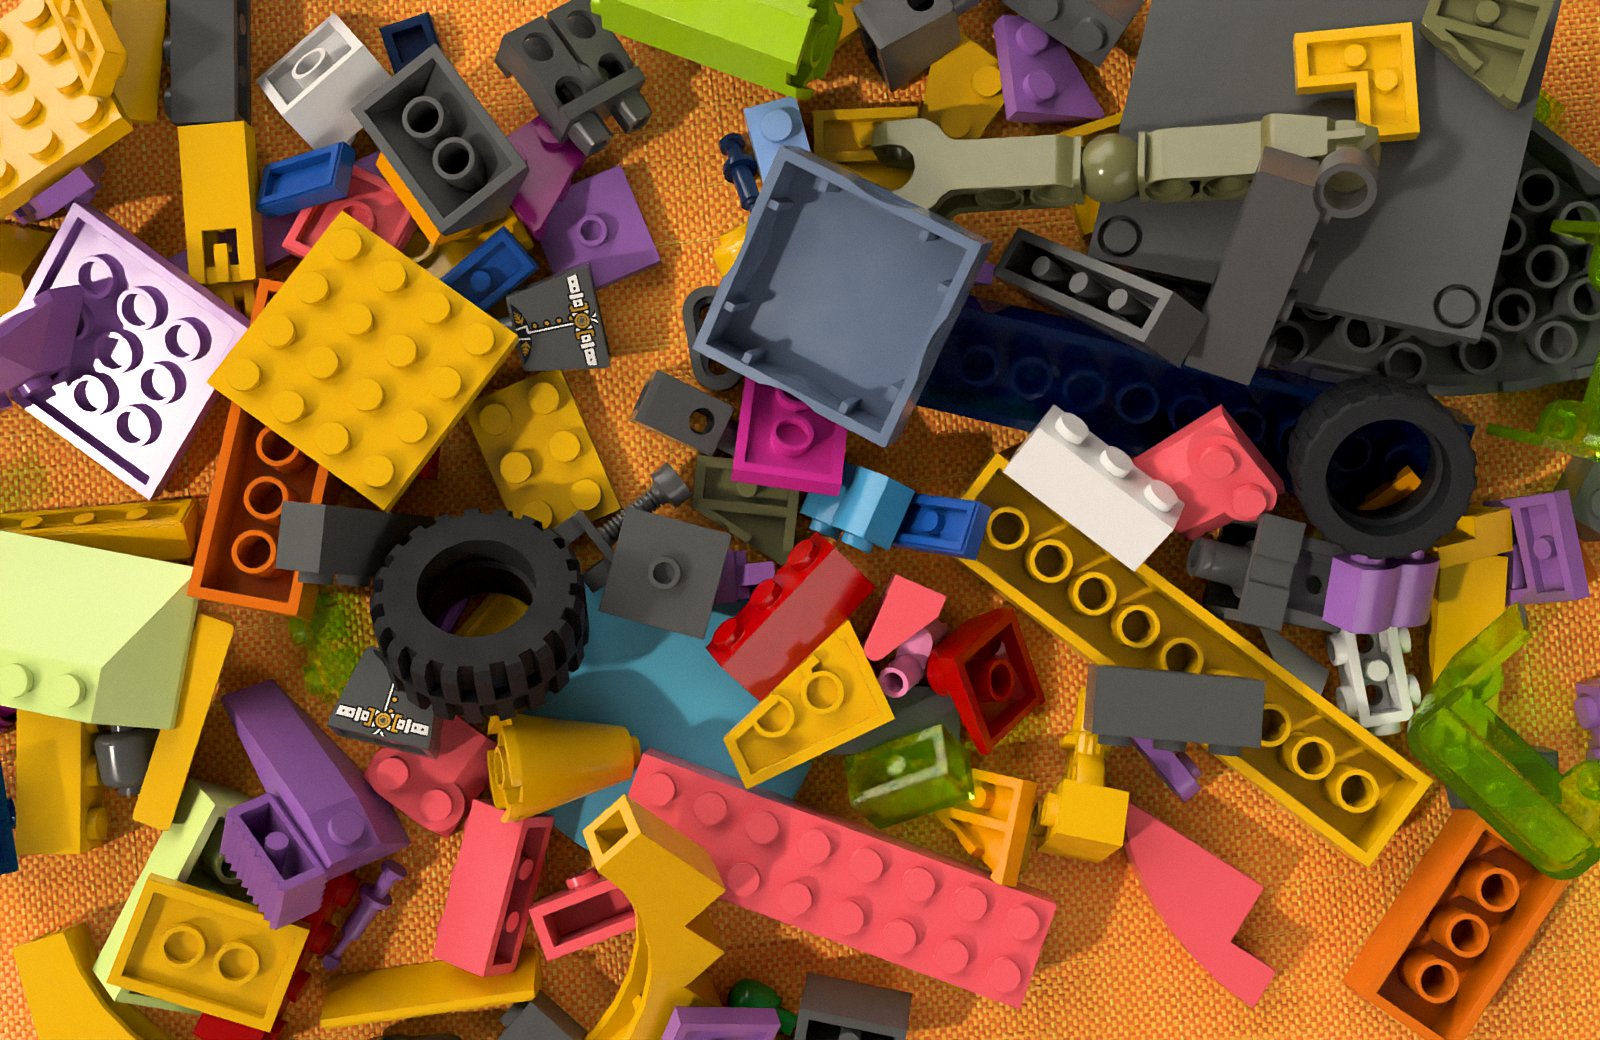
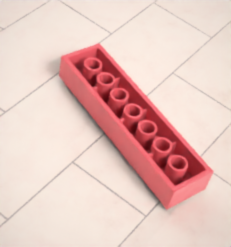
[628,747,1057,1009]

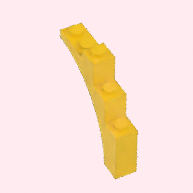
[582,794,726,1040]
[12,922,177,1040]

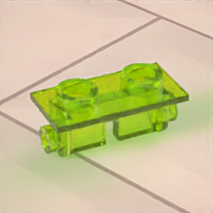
[286,592,357,705]

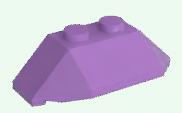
[0,285,85,414]

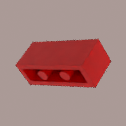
[705,531,876,701]

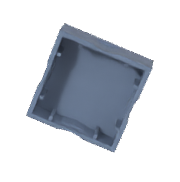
[692,145,994,448]

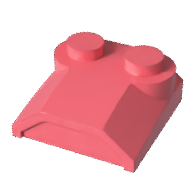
[1132,404,1285,540]
[363,715,498,838]

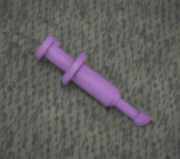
[322,859,407,970]

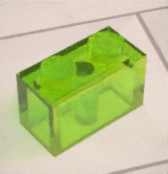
[845,724,976,830]

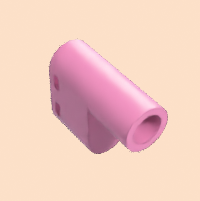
[878,618,948,698]

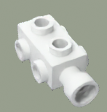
[1326,627,1421,736]

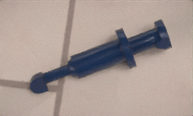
[718,133,759,214]

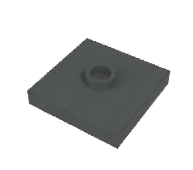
[598,506,732,640]

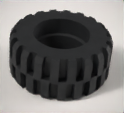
[370,508,589,723]

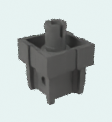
[1186,513,1345,633]

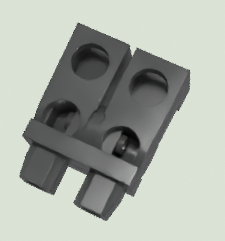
[494,0,652,158]

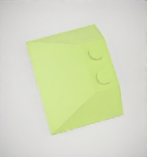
[0,530,199,730]

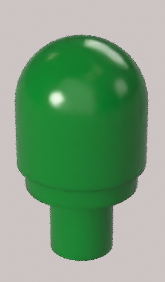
[727,979,798,1036]

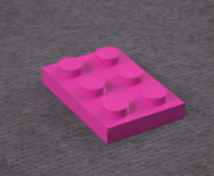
[731,376,847,497]

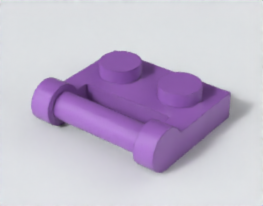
[1482,489,1590,606]

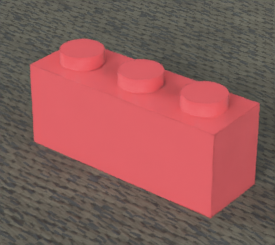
[432,799,555,977]

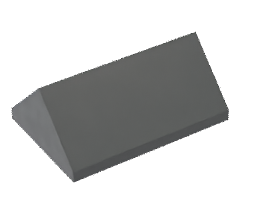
[350,43,531,236]

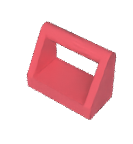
[861,574,947,661]

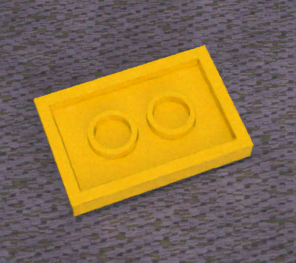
[465,370,623,532]
[106,873,311,1033]

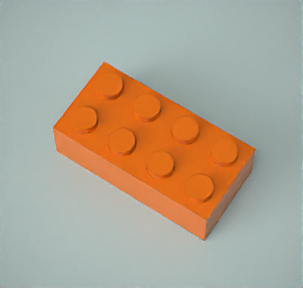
[1342,808,1573,1040]

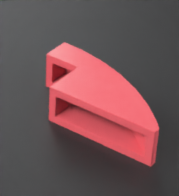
[1123,801,1276,1008]

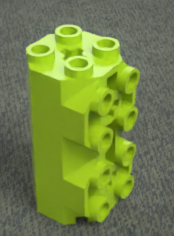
[590,0,843,100]

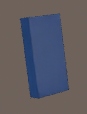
[255,141,356,219]

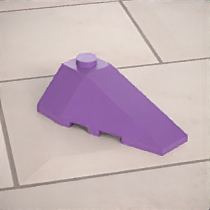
[221,679,411,881]

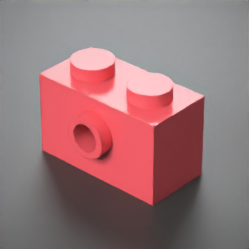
[529,867,635,961]

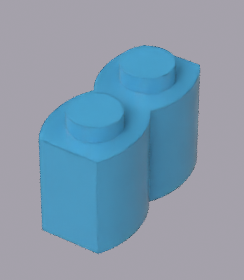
[799,461,915,554]

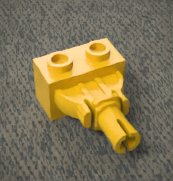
[1032,687,1130,864]

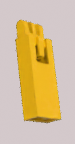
[177,121,266,320]
[1419,556,1508,750]

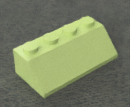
[92,778,258,1015]

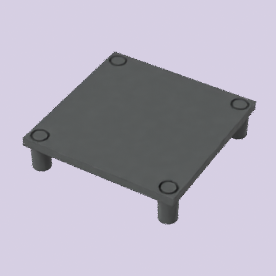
[1087,0,1562,347]

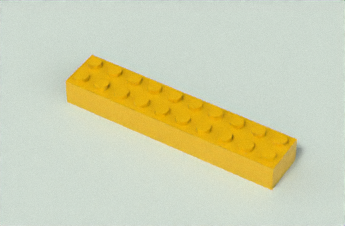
[949,453,1434,868]

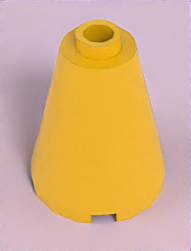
[487,714,641,823]

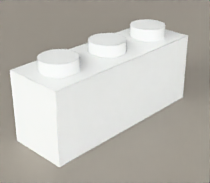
[1003,405,1185,572]

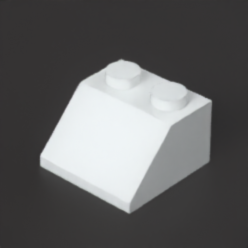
[256,13,391,150]

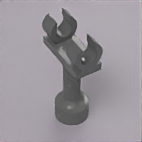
[553,462,692,593]

